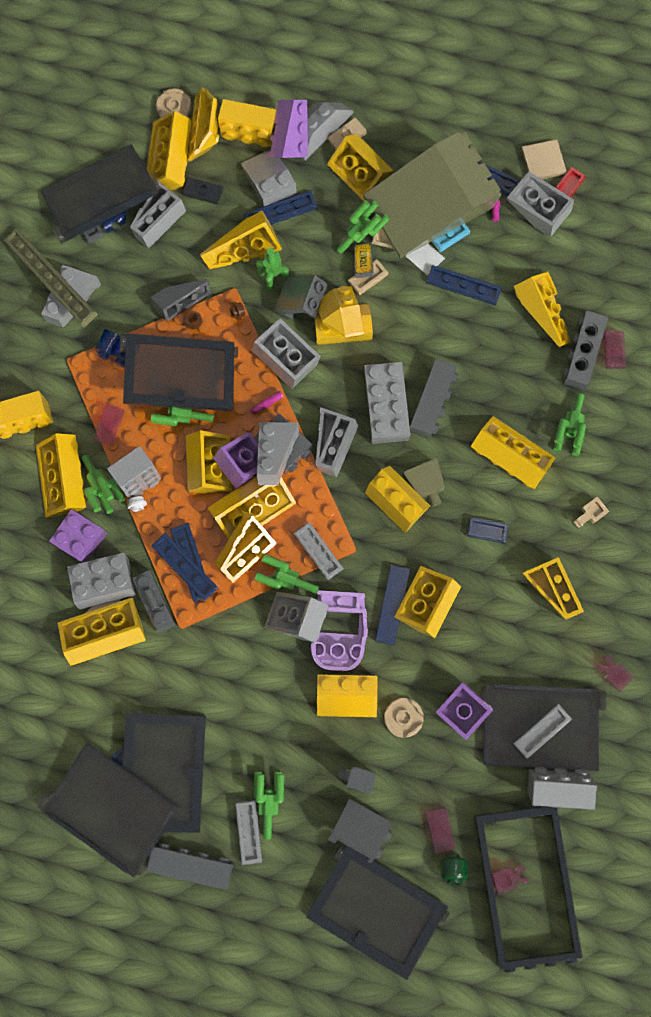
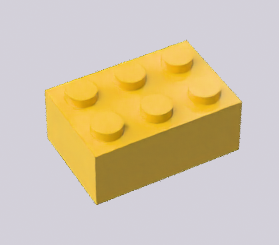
[218,99,276,147]
[0,391,53,439]

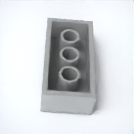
[364,362,410,444]

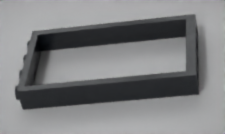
[474,806,583,972]

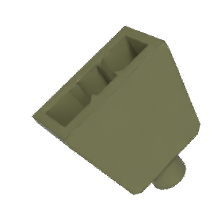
[402,458,445,507]

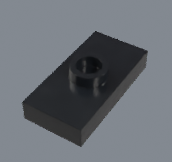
[183,177,223,205]

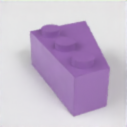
[267,100,308,158]

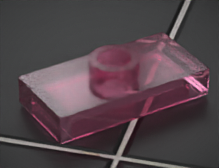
[604,331,626,369]
[94,404,125,446]
[426,808,455,853]

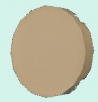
[156,89,192,118]
[384,698,424,738]

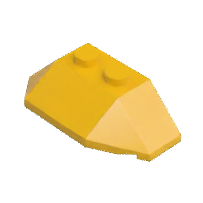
[187,88,220,161]
[318,286,364,337]

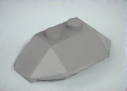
[300,102,354,160]

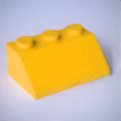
[327,134,394,201]
[314,304,373,345]
[186,430,232,494]
[365,466,430,533]
[394,566,461,638]
[317,675,377,717]

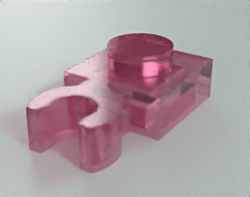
[597,656,634,692]
[491,866,529,894]

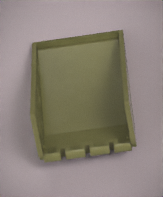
[363,132,501,259]

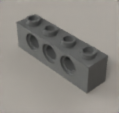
[562,311,608,391]

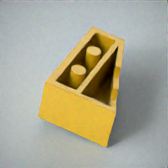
[215,511,276,583]
[522,557,584,620]

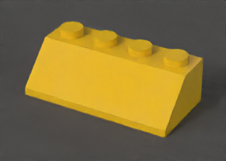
[144,111,192,191]
[471,416,556,489]
[36,433,86,518]
[208,476,296,540]
[58,598,146,666]

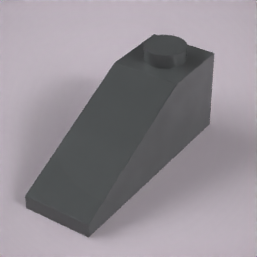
[150,279,211,322]

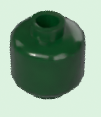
[441,853,468,886]

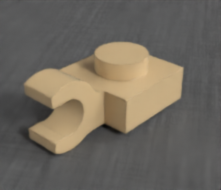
[573,497,609,528]

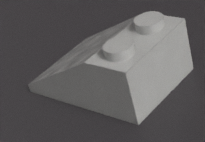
[241,149,297,207]
[507,172,574,237]
[264,592,329,643]

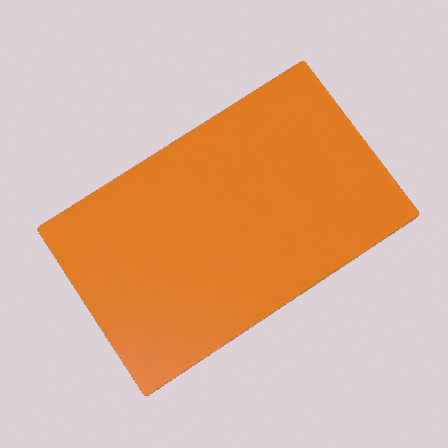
[67,288,356,629]

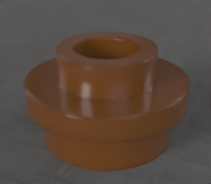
[230,302,245,321]
[183,311,202,330]

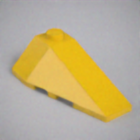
[200,211,282,269]
[514,272,570,347]

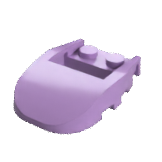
[311,590,368,671]

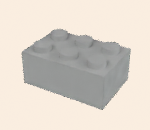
[252,318,321,389]
[107,446,161,499]
[67,552,136,609]
[527,767,597,810]

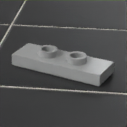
[294,522,343,580]
[513,704,572,759]
[235,800,262,865]

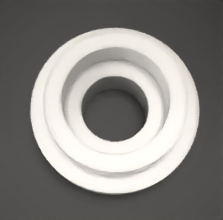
[127,496,147,512]

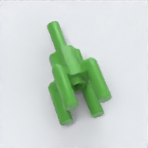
[337,200,390,254]
[256,248,290,291]
[553,393,586,456]
[151,407,214,427]
[81,455,126,514]
[255,554,319,594]
[254,771,284,839]

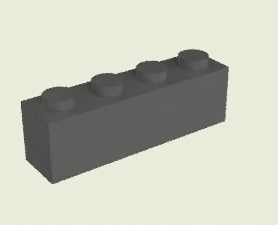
[410,359,459,439]
[147,843,234,890]

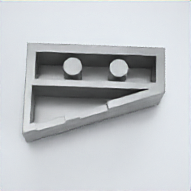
[130,180,186,249]
[41,265,101,328]
[316,407,358,477]
[257,422,299,485]

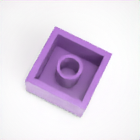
[213,432,258,489]
[49,509,107,563]
[436,682,493,740]

